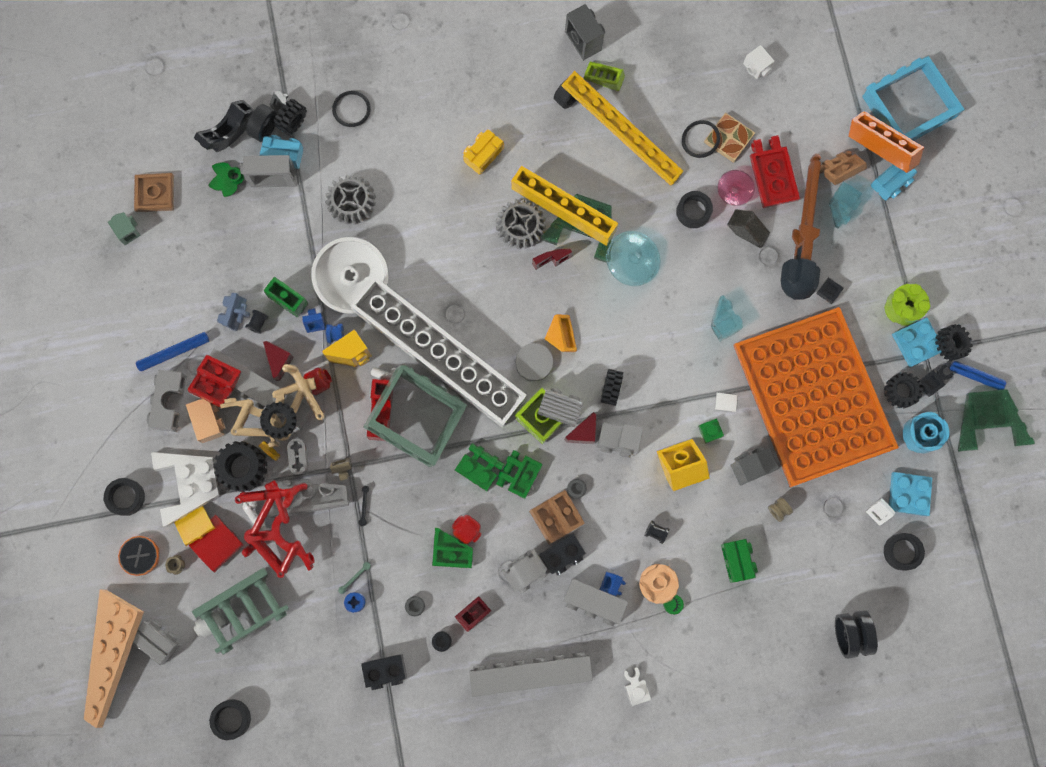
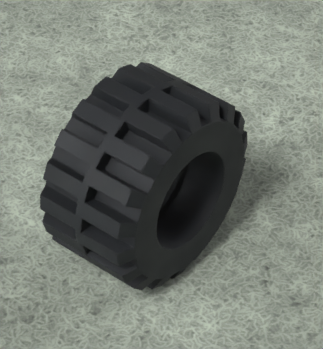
[213,441,268,492]

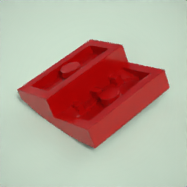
[187,355,241,408]
[189,514,244,573]

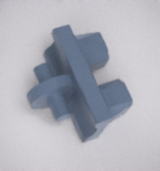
[217,293,250,331]

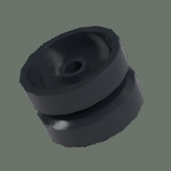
[835,610,878,659]

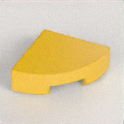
[259,441,281,461]

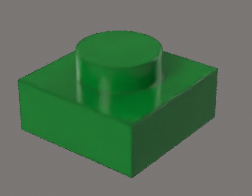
[698,418,724,444]

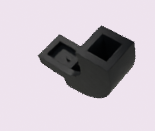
[194,100,255,152]

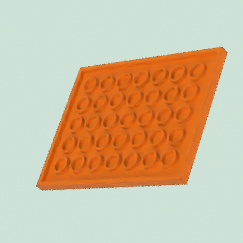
[733,307,899,487]

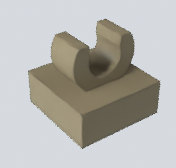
[330,458,352,481]

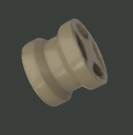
[768,497,793,522]

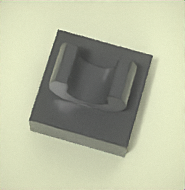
[269,90,289,113]

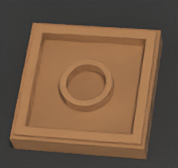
[134,173,174,212]

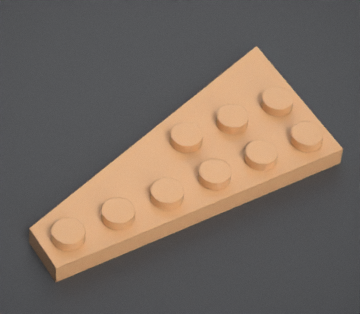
[84,589,144,728]

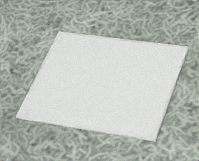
[715,393,738,412]

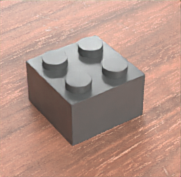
[565,4,605,61]

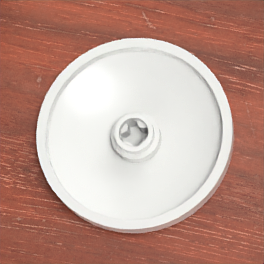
[311,237,388,314]

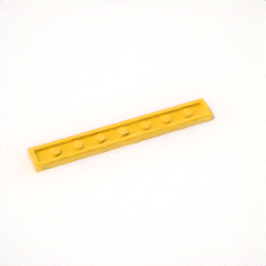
[561,70,684,186]

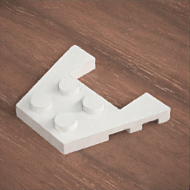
[151,452,220,528]

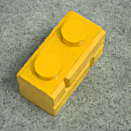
[463,129,504,175]

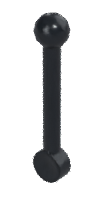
[359,485,369,526]

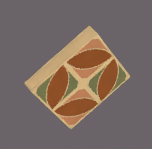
[704,112,755,163]

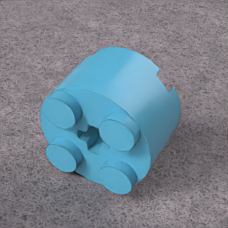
[903,412,950,454]

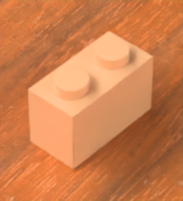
[186,399,225,443]

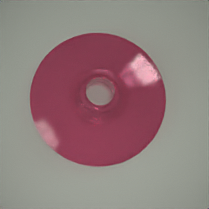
[717,170,755,206]

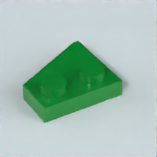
[432,528,473,568]

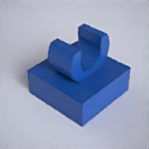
[302,308,326,333]
[599,572,626,596]

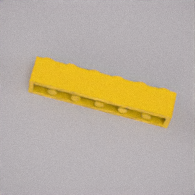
[511,166,618,246]

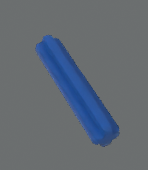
[950,361,1007,391]

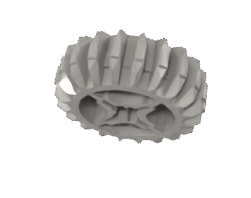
[325,174,376,225]
[496,199,546,249]

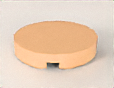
[640,564,679,604]

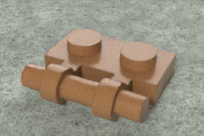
[820,150,867,185]

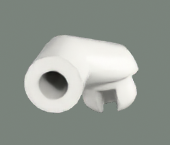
[371,367,396,380]

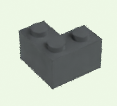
[731,447,779,486]

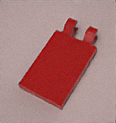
[750,135,800,208]

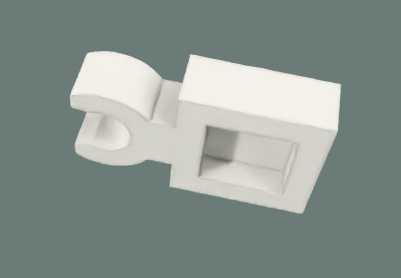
[624,667,651,706]

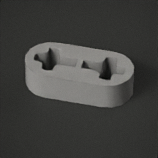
[287,438,308,476]

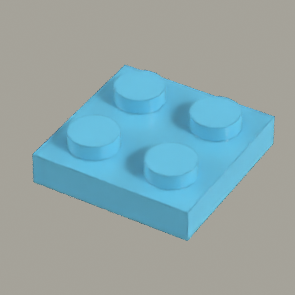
[892,318,941,367]
[889,472,932,516]

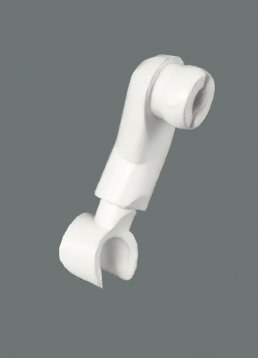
[243,501,271,531]

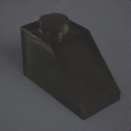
[727,209,770,248]

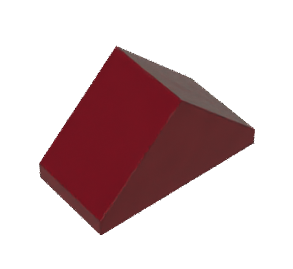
[263,341,294,381]
[564,412,596,444]
[455,596,491,632]

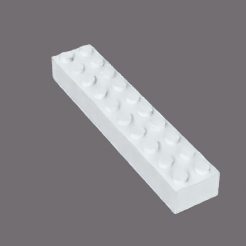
[350,276,527,428]

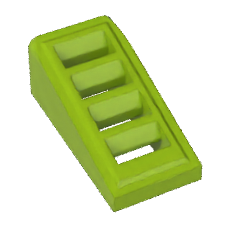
[583,61,625,91]

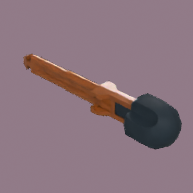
[780,153,821,300]

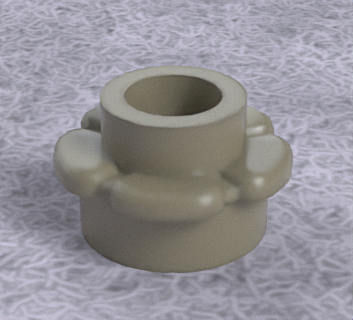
[165,555,185,575]

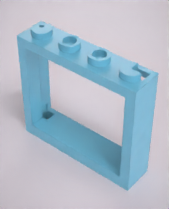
[862,56,964,141]

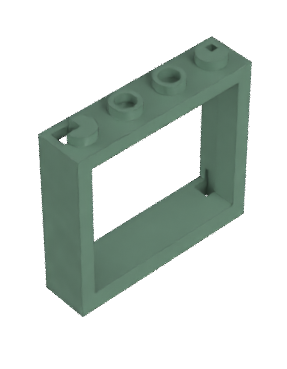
[363,365,467,467]

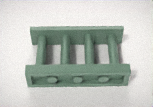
[192,567,289,655]

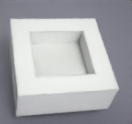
[866,498,896,526]

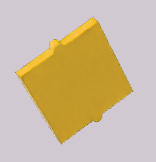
[174,506,215,546]

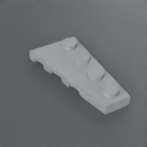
[266,479,349,518]

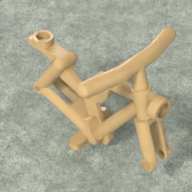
[220,364,325,447]

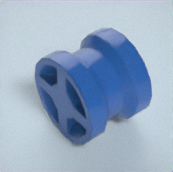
[326,324,344,343]
[344,592,366,613]

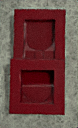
[532,249,572,270]

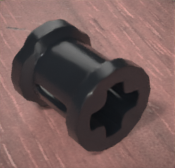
[245,310,269,334]
[644,520,670,544]

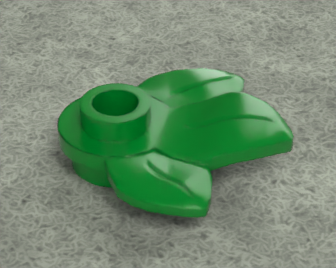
[208,162,245,197]

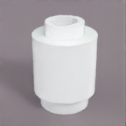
[194,610,226,638]

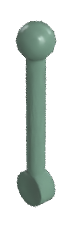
[338,562,371,594]

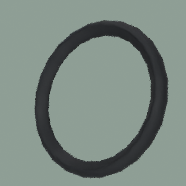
[332,91,371,127]
[682,120,721,158]

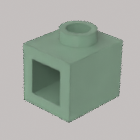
[108,212,141,245]

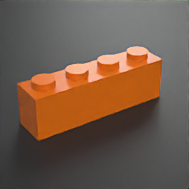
[848,111,924,173]

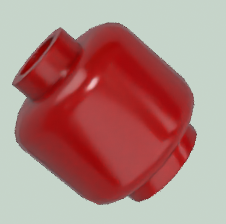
[303,367,332,396]
[452,515,482,544]

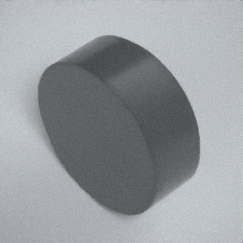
[567,479,587,499]
[405,596,425,616]

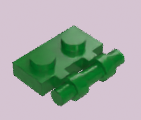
[454,443,505,492]
[496,450,543,499]

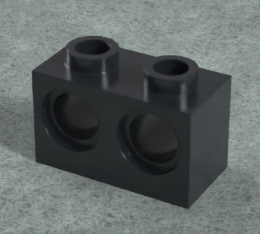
[539,533,586,576]
[361,654,407,690]

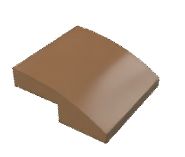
[529,490,585,545]

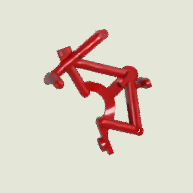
[235,480,315,578]

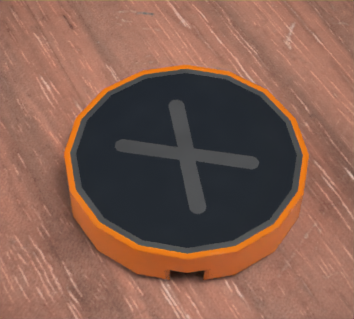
[118,536,160,576]

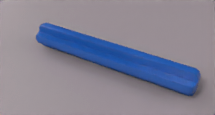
[136,332,209,371]

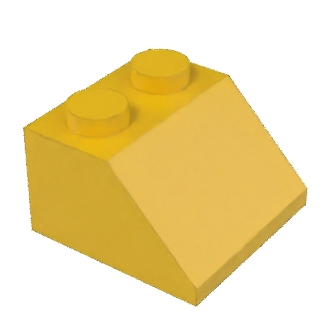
[322,329,372,367]
[657,439,710,491]

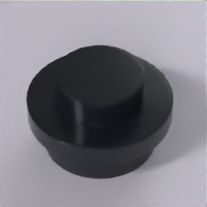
[432,631,452,652]

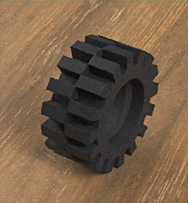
[274,99,307,135]
[935,324,973,361]
[601,369,624,406]
[884,372,923,409]
[260,402,297,439]

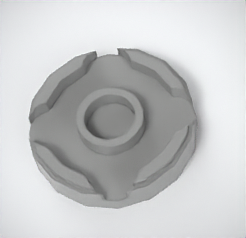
[515,343,553,381]

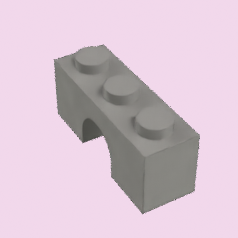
[147,370,187,432]

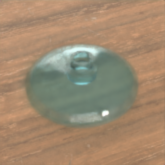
[606,231,660,286]

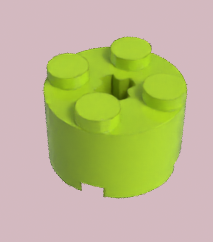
[884,284,930,326]

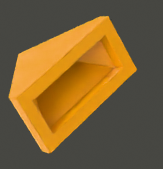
[545,314,577,352]

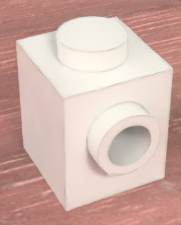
[743,45,775,79]

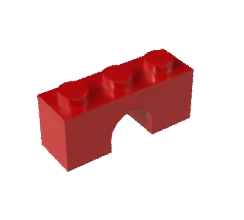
[367,379,394,441]

